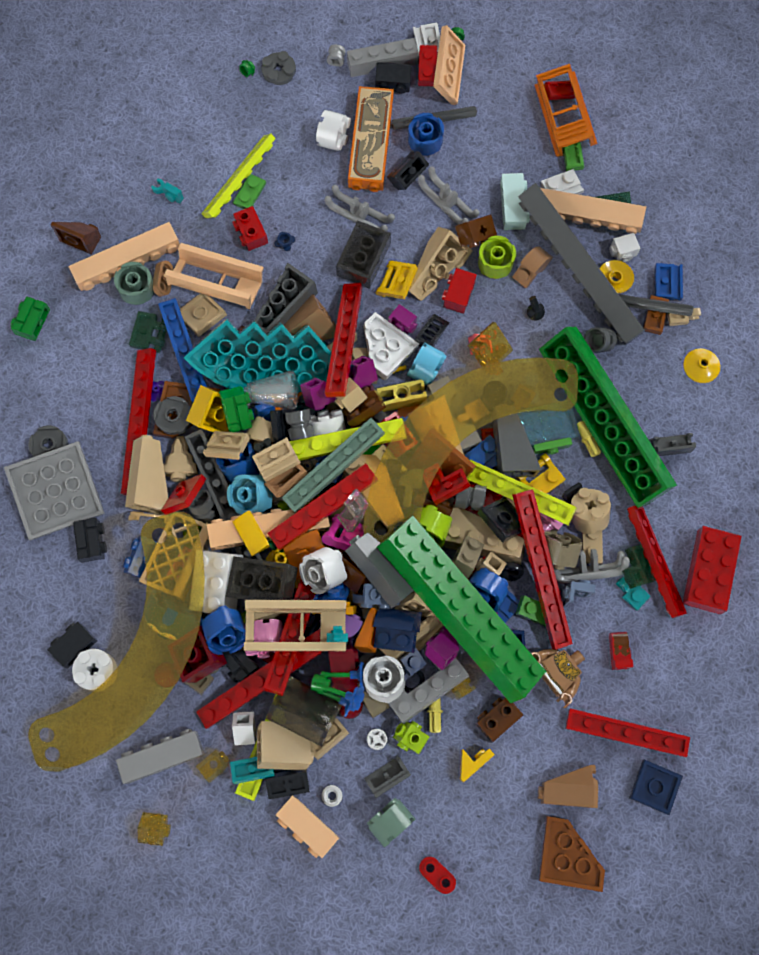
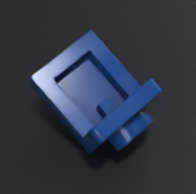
[252,400,275,422]

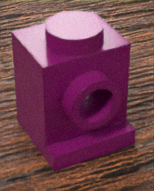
[388,304,417,334]

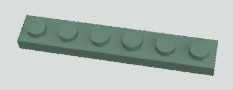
[282,418,385,513]

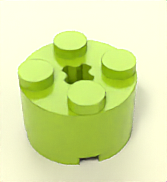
[478,236,516,279]
[412,505,452,548]

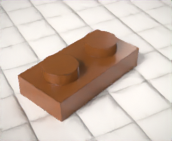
[643,295,669,335]

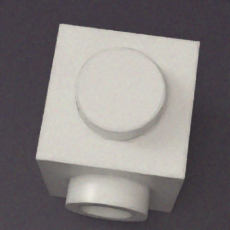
[609,233,640,262]
[232,712,256,745]

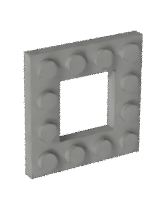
[358,619,469,724]

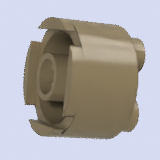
[544,530,583,570]

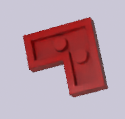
[423,463,471,505]

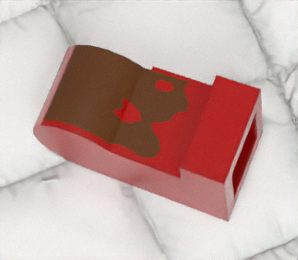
[609,632,634,670]

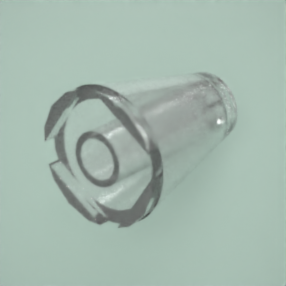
[244,371,298,409]

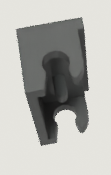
[651,433,696,456]
[364,756,411,798]

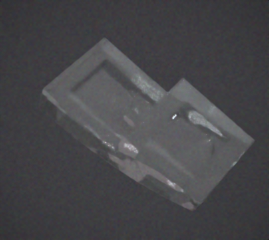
[337,489,368,532]

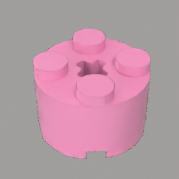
[245,619,284,659]

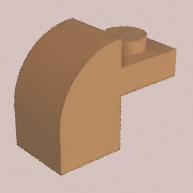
[512,246,553,288]

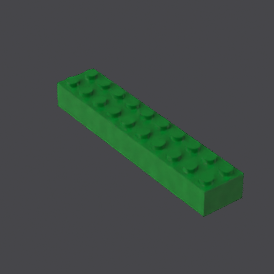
[539,327,677,508]
[377,516,546,703]

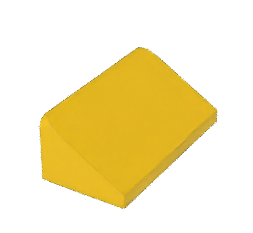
[232,510,270,556]

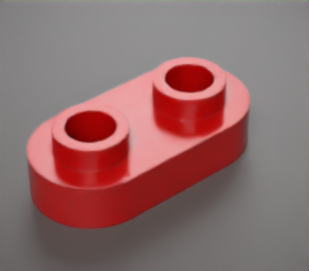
[419,856,456,894]

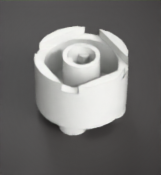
[316,110,351,151]
[309,409,347,436]
[299,547,347,594]
[72,649,118,692]
[363,656,405,703]

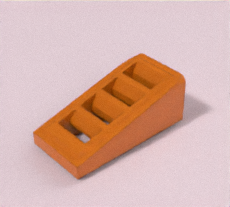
[354,608,378,653]

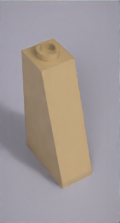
[125,435,168,515]

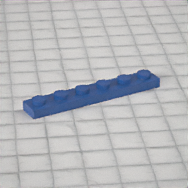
[158,298,207,404]

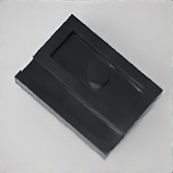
[270,409,299,445]

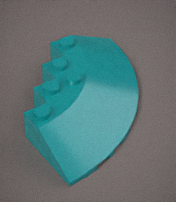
[183,318,332,397]

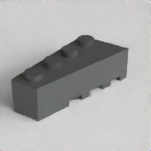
[254,263,318,334]

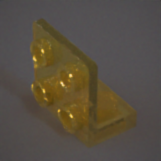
[467,322,513,376]

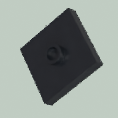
[477,497,522,543]

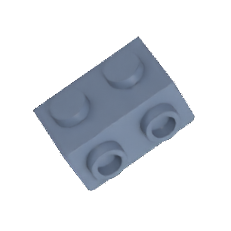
[560,580,596,607]
[352,583,400,608]

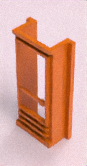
[535,64,597,157]

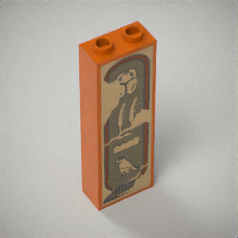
[348,86,394,192]

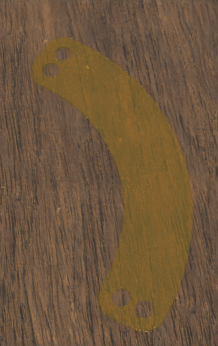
[363,358,578,543]
[28,512,205,772]

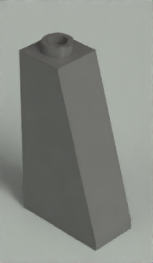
[491,404,541,477]
[345,533,414,608]

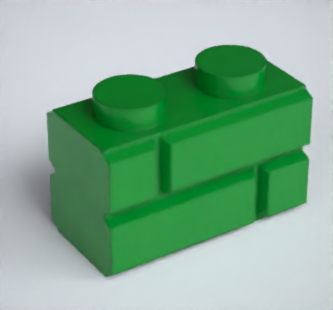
[11,296,50,341]
[219,386,254,432]

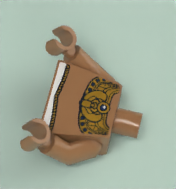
[531,649,585,708]

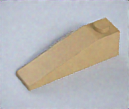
[409,227,473,301]

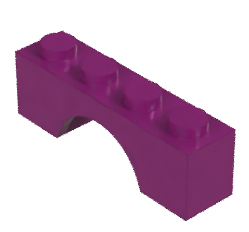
[300,356,378,410]
[425,612,498,670]

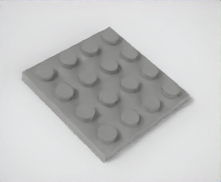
[4,441,105,541]

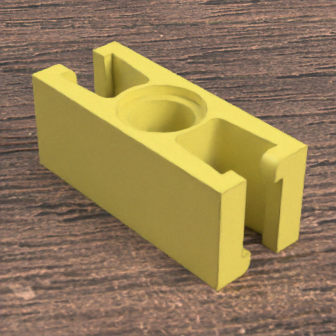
[377,380,427,412]

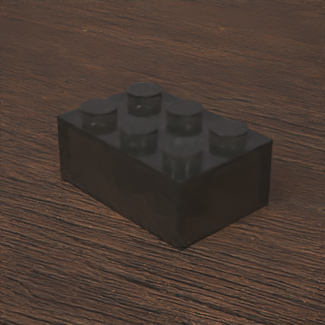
[336,220,391,289]
[226,556,298,601]
[266,676,342,747]

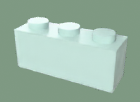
[500,173,530,230]

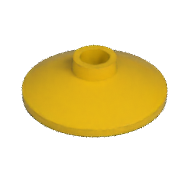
[600,260,634,294]
[683,348,720,383]

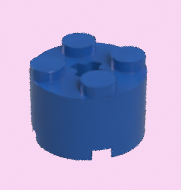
[408,113,444,156]
[216,442,259,484]
[469,568,508,613]
[201,606,246,655]

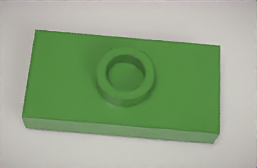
[562,142,584,171]
[532,437,572,455]

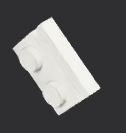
[413,23,440,56]
[541,169,584,194]

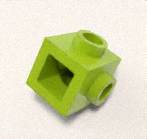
[392,721,429,754]

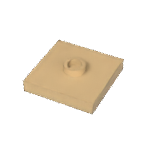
[180,293,227,337]

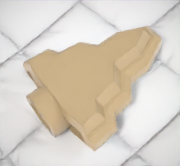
[163,436,198,482]

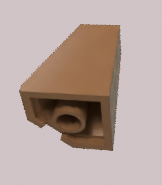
[284,294,336,341]
[538,765,598,808]

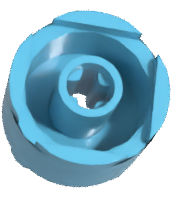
[407,342,447,386]
[227,475,273,514]

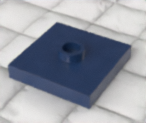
[629,759,683,815]

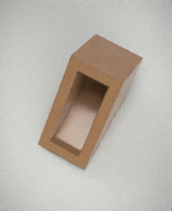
[264,464,308,498]

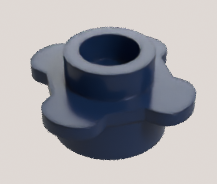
[274,232,295,251]

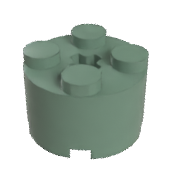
[114,262,154,305]
[367,798,416,848]

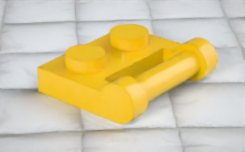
[375,261,418,300]
[515,453,566,494]

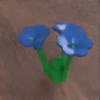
[311,662,364,717]

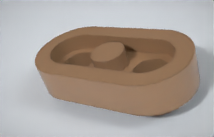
[153,260,174,297]

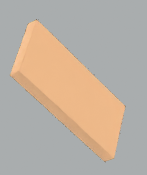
[433,25,465,105]

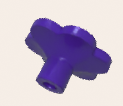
[151,381,164,402]

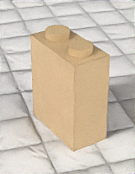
[257,721,314,770]

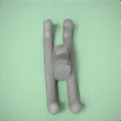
[418,166,479,225]
[324,185,395,235]
[552,549,630,583]

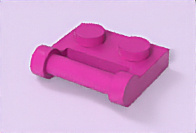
[322,514,367,550]

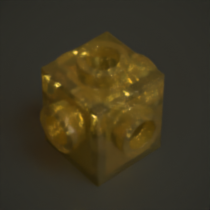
[137,812,171,846]

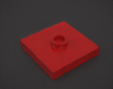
[161,474,206,515]

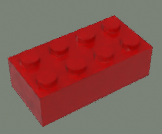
[683,526,742,615]

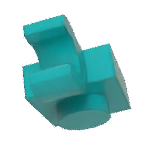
[151,178,184,204]
[615,577,651,611]
[327,626,348,645]

